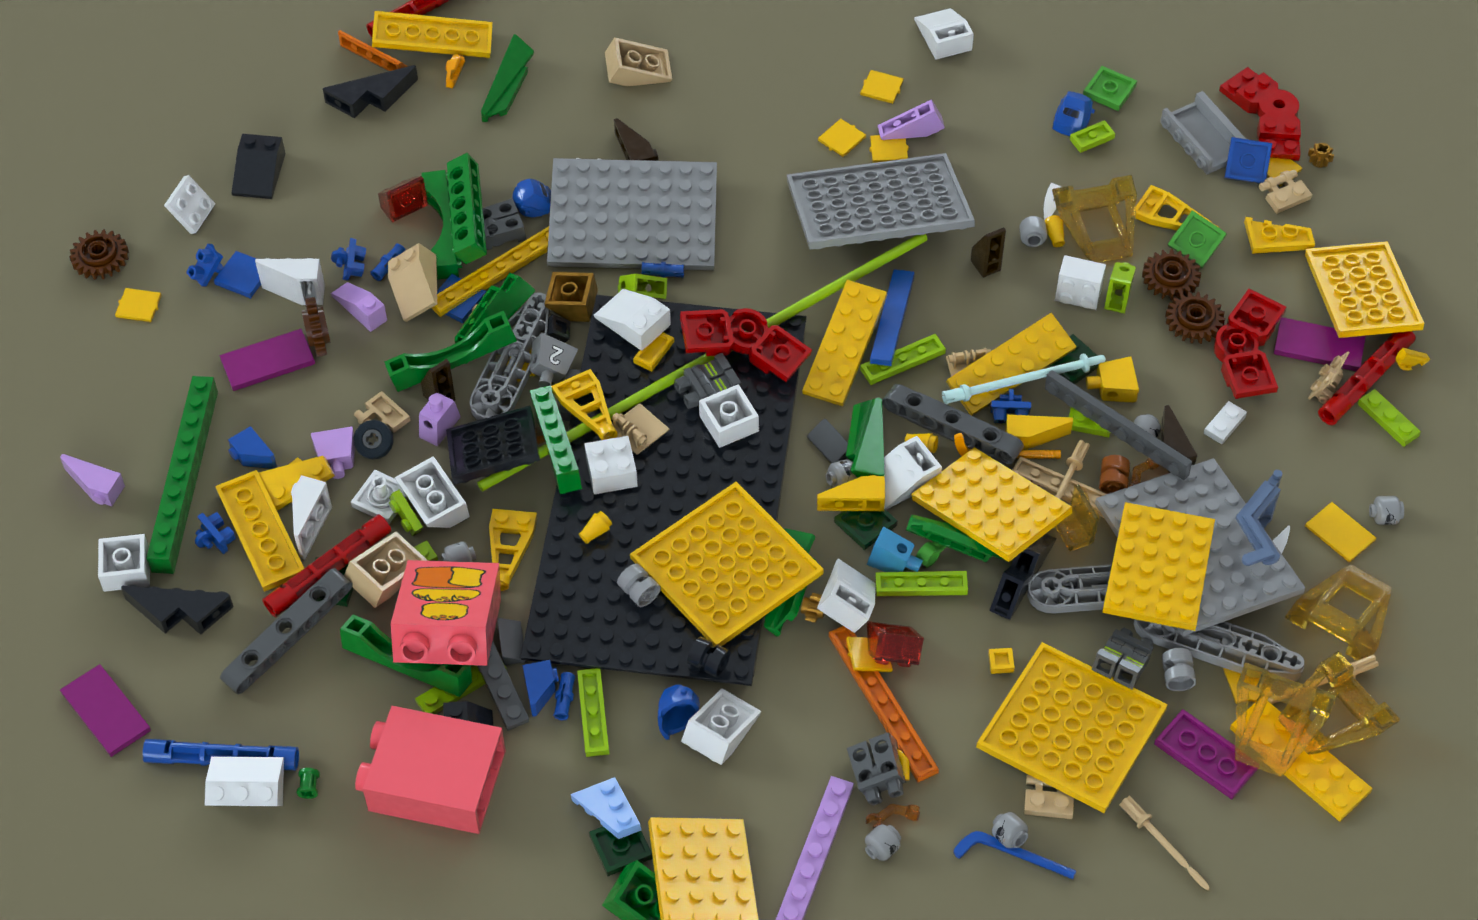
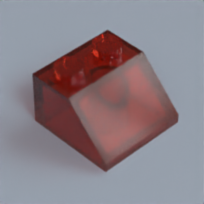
[378,176,428,222]
[867,621,924,667]

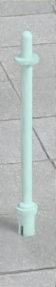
[942,354,1106,405]

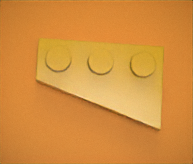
[259,456,335,510]

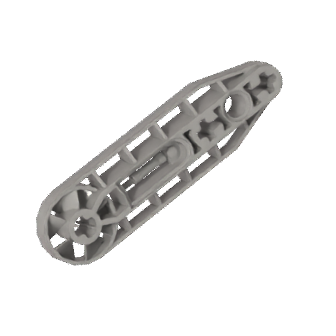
[469,292,550,420]
[1027,564,1112,614]
[1134,619,1305,683]

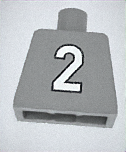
[530,333,578,387]

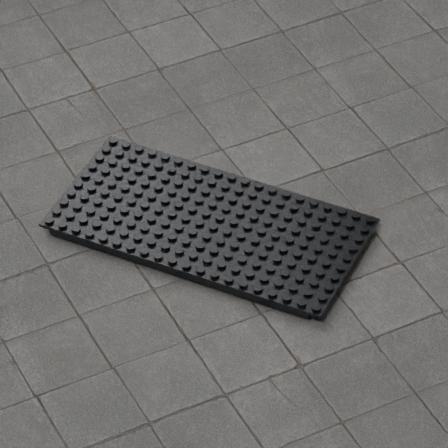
[520,295,807,686]

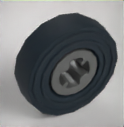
[353,420,394,460]

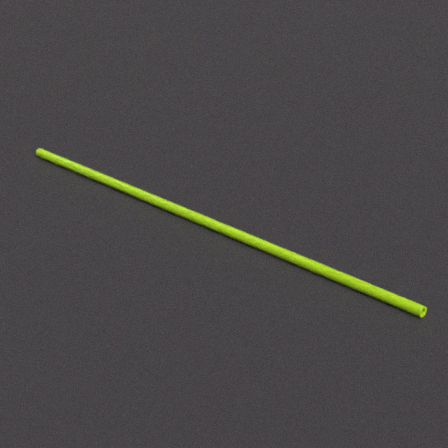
[477,234,928,492]

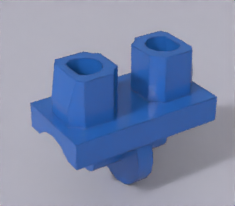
[331,238,366,281]
[186,244,223,287]
[990,388,1031,423]
[195,512,236,554]

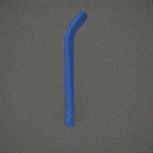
[953,831,1076,879]

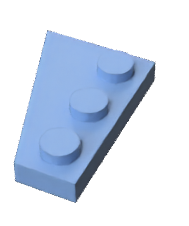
[570,777,641,839]

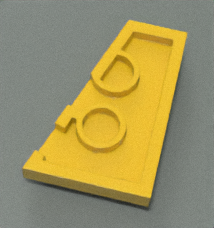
[1244,217,1315,254]

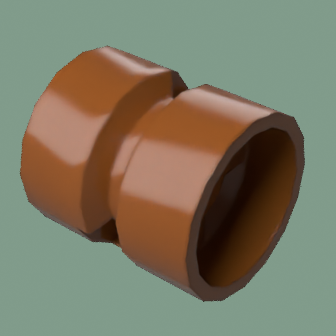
[1099,455,1130,494]

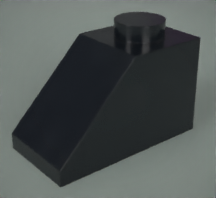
[443,701,494,726]

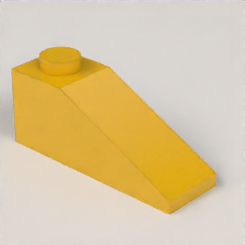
[1005,415,1073,450]
[817,475,885,511]

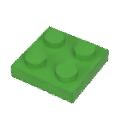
[1083,66,1137,111]
[1168,210,1227,269]

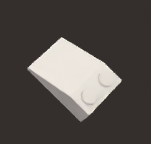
[594,289,671,351]
[291,475,332,561]
[681,689,761,765]

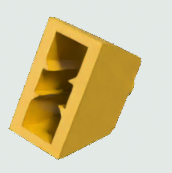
[1086,356,1139,402]

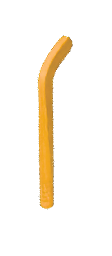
[954,433,1061,459]

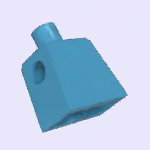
[866,527,923,572]

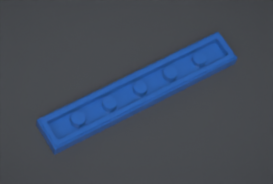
[870,269,915,366]

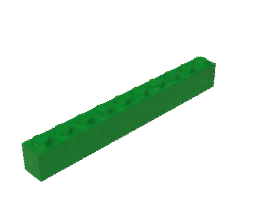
[146,376,218,574]

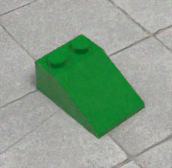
[602,860,661,920]

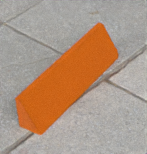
[338,30,408,71]

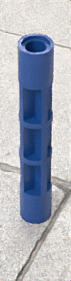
[143,739,299,771]

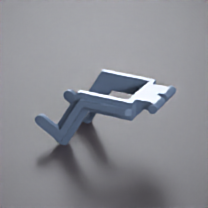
[1235,470,1282,566]

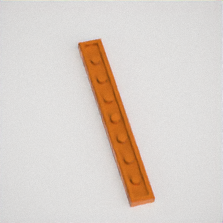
[828,626,939,782]

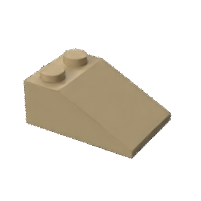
[605,37,672,86]
[388,243,437,322]
[344,531,428,608]

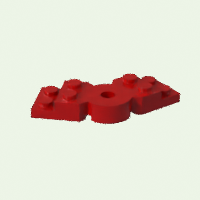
[1219,67,1301,161]
[1214,289,1287,399]
[680,308,812,382]

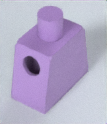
[419,393,461,447]
[311,427,355,479]

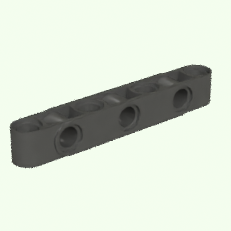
[882,384,1024,465]
[220,568,353,694]

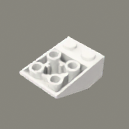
[914,8,974,60]
[255,258,325,305]
[884,436,942,510]
[817,559,876,633]

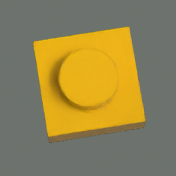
[988,648,1015,674]

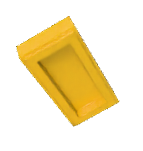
[633,332,674,372]

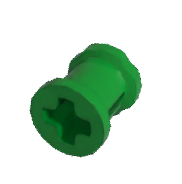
[297,768,320,799]

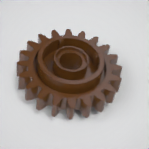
[69,229,129,280]
[1142,249,1201,301]
[1165,292,1225,344]
[302,297,331,357]

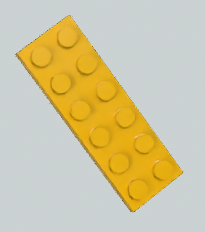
[372,11,493,58]
[802,280,887,407]
[946,313,1077,416]
[215,470,304,592]
[1230,697,1372,822]

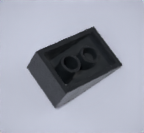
[231,134,286,199]

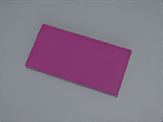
[1274,317,1366,371]
[219,329,315,391]
[60,664,151,757]
[1154,709,1260,800]

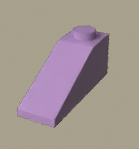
[878,99,945,140]
[331,282,387,332]
[60,454,125,506]

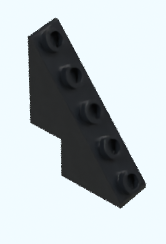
[323,65,418,118]
[989,534,1057,620]
[121,585,234,634]

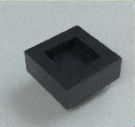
[547,314,571,343]

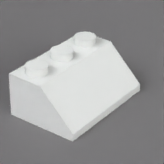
[395,456,470,528]
[205,757,284,806]

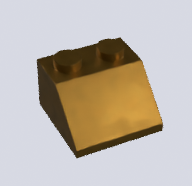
[544,272,598,322]

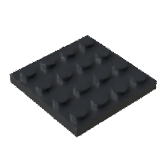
[446,405,540,485]

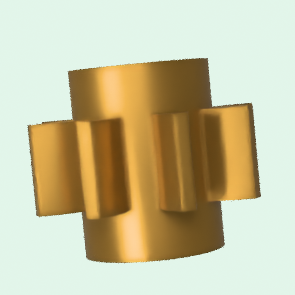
[1308,143,1334,168]
[801,592,825,623]

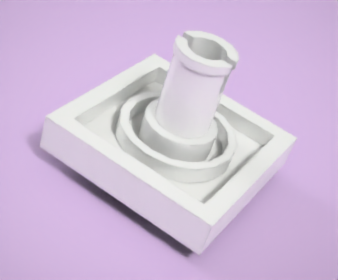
[164,175,215,234]
[351,470,408,524]

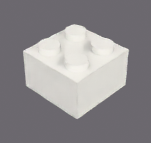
[1055,255,1106,310]
[699,384,759,448]
[584,436,638,494]
[98,534,150,592]

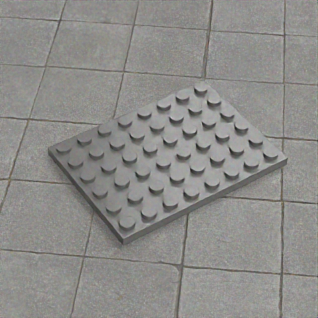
[787,153,975,249]
[547,158,717,270]
[1095,458,1305,637]

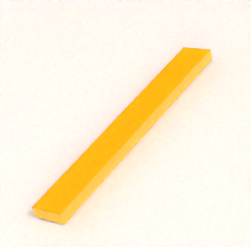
[431,226,549,317]

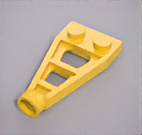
[1131,185,1219,231]
[551,369,618,440]
[489,509,537,591]

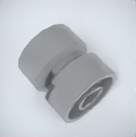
[617,564,661,607]
[1162,648,1196,691]

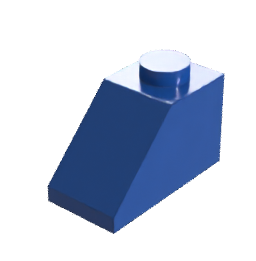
[228,426,277,469]
[522,660,559,717]

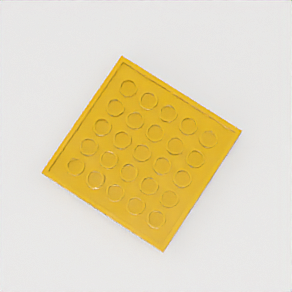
[630,482,824,647]
[976,642,1168,813]

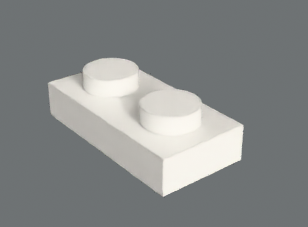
[1204,401,1247,444]

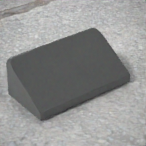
[807,419,848,463]
[497,618,526,665]

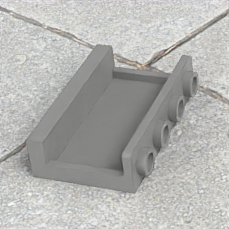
[1161,91,1246,174]

